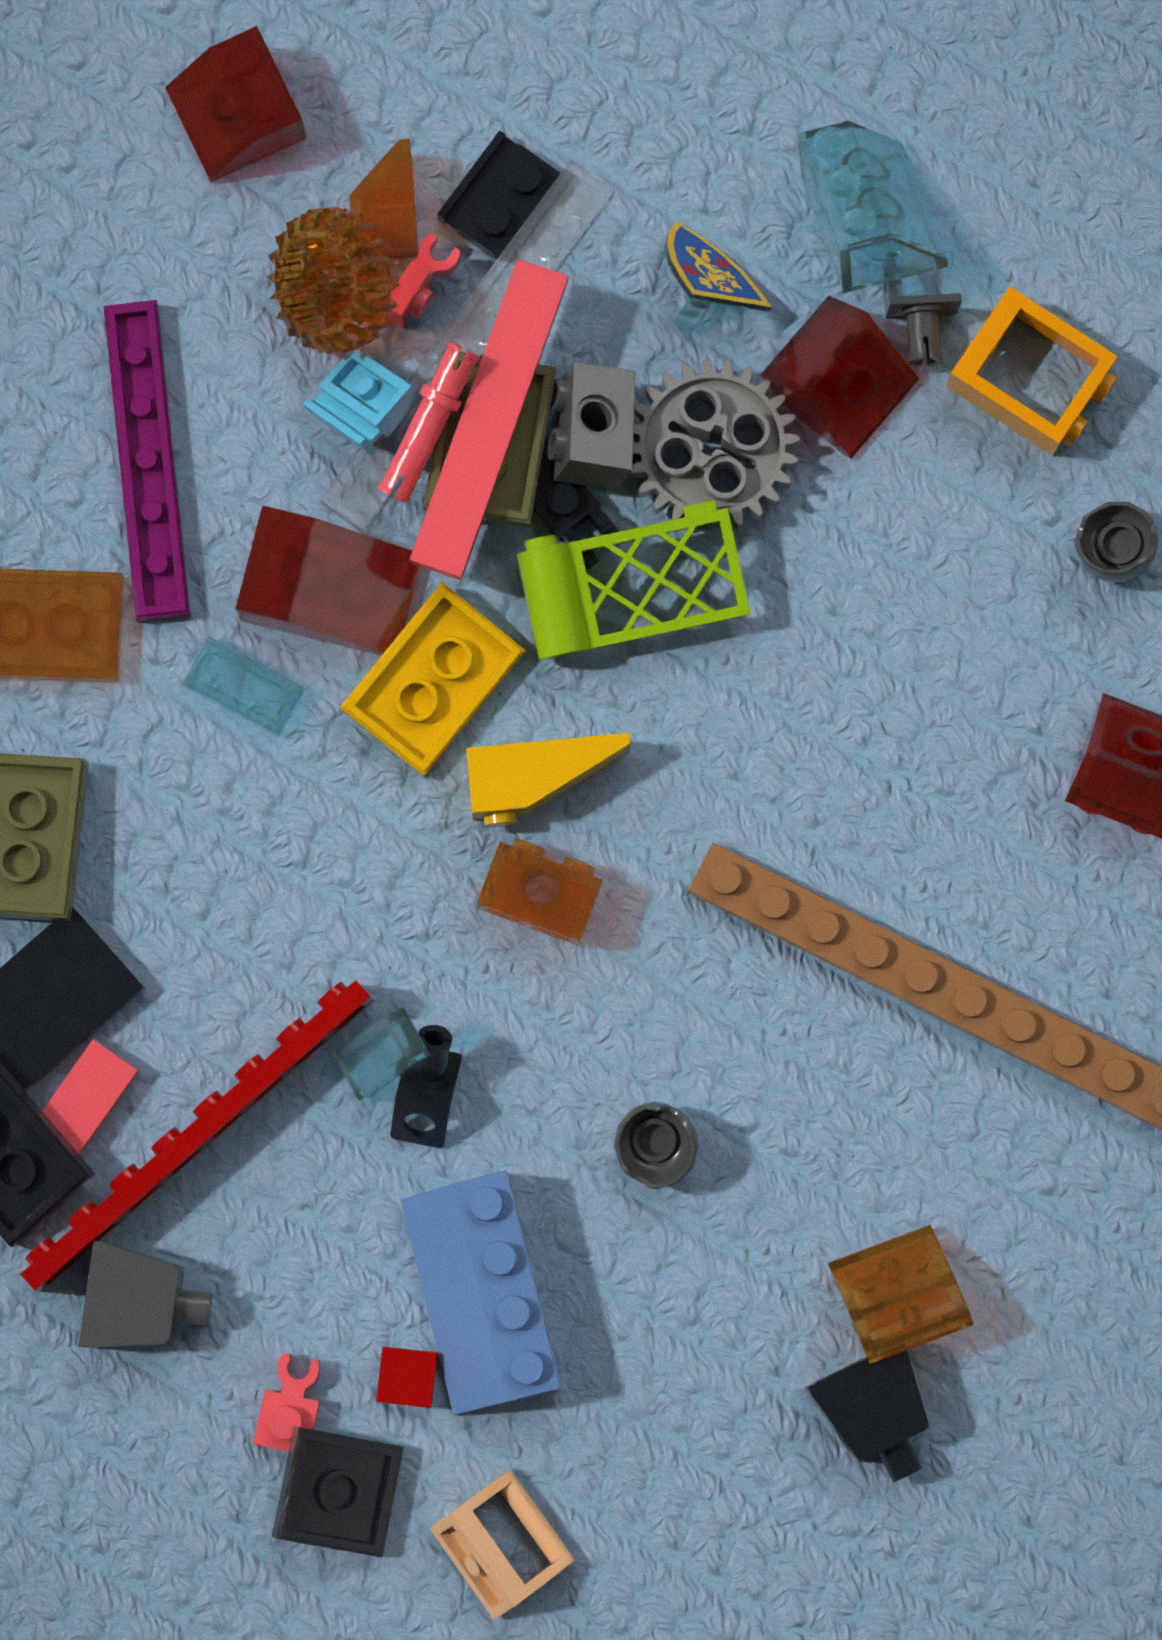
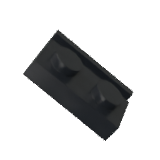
[437,130,562,263]

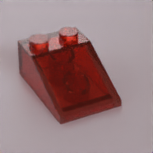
[235,505,420,655]

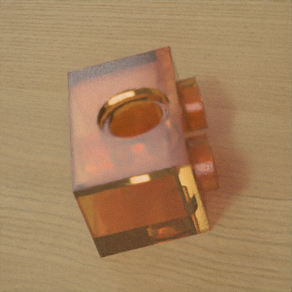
[477,838,603,947]

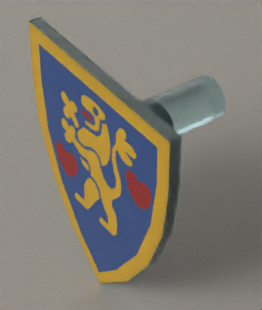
[664,222,772,333]

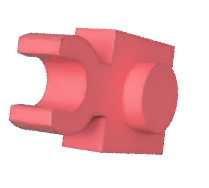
[253,1353,321,1452]

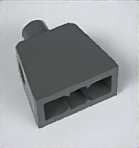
[78,1241,213,1348]

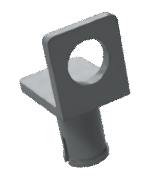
[881,246,962,366]

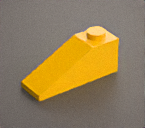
[466,733,630,827]

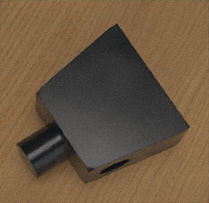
[805,1340,929,1482]

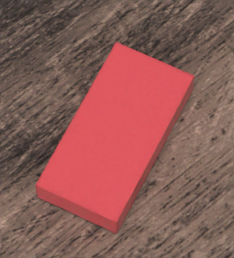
[42,1039,140,1155]

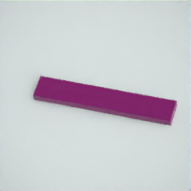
[103,300,191,623]

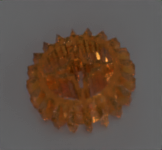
[266,206,401,354]

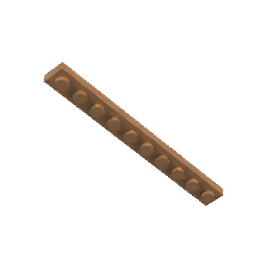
[688,843,1162,1131]

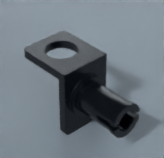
[390,1025,462,1148]

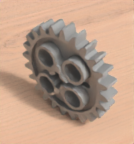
[629,358,800,534]

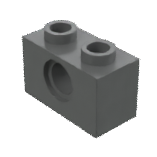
[548,361,636,491]

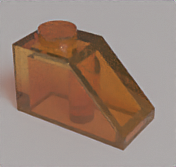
[340,139,419,262]

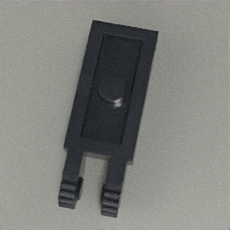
[533,439,620,569]

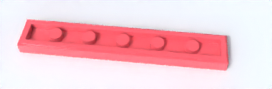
[409,258,569,581]

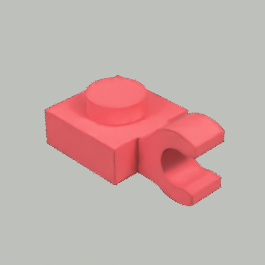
[383,233,461,329]

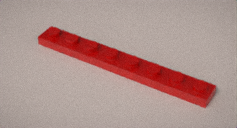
[20,980,373,1292]

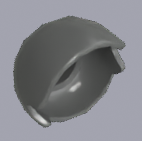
[1074,502,1159,583]
[614,1101,699,1189]

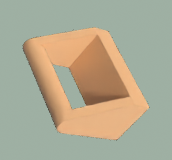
[429,1469,575,1620]

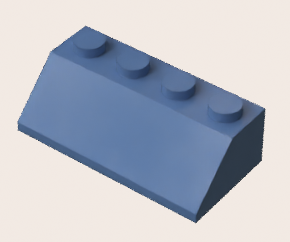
[401,1170,561,1415]

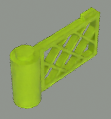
[516,500,751,661]

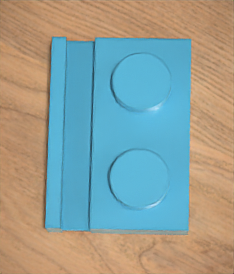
[302,346,423,456]

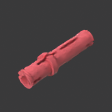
[377,341,480,503]

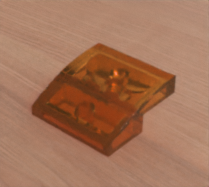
[828,1225,974,1364]

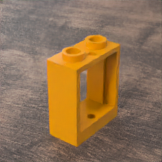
[946,286,1118,456]

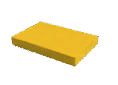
[339,582,526,777]

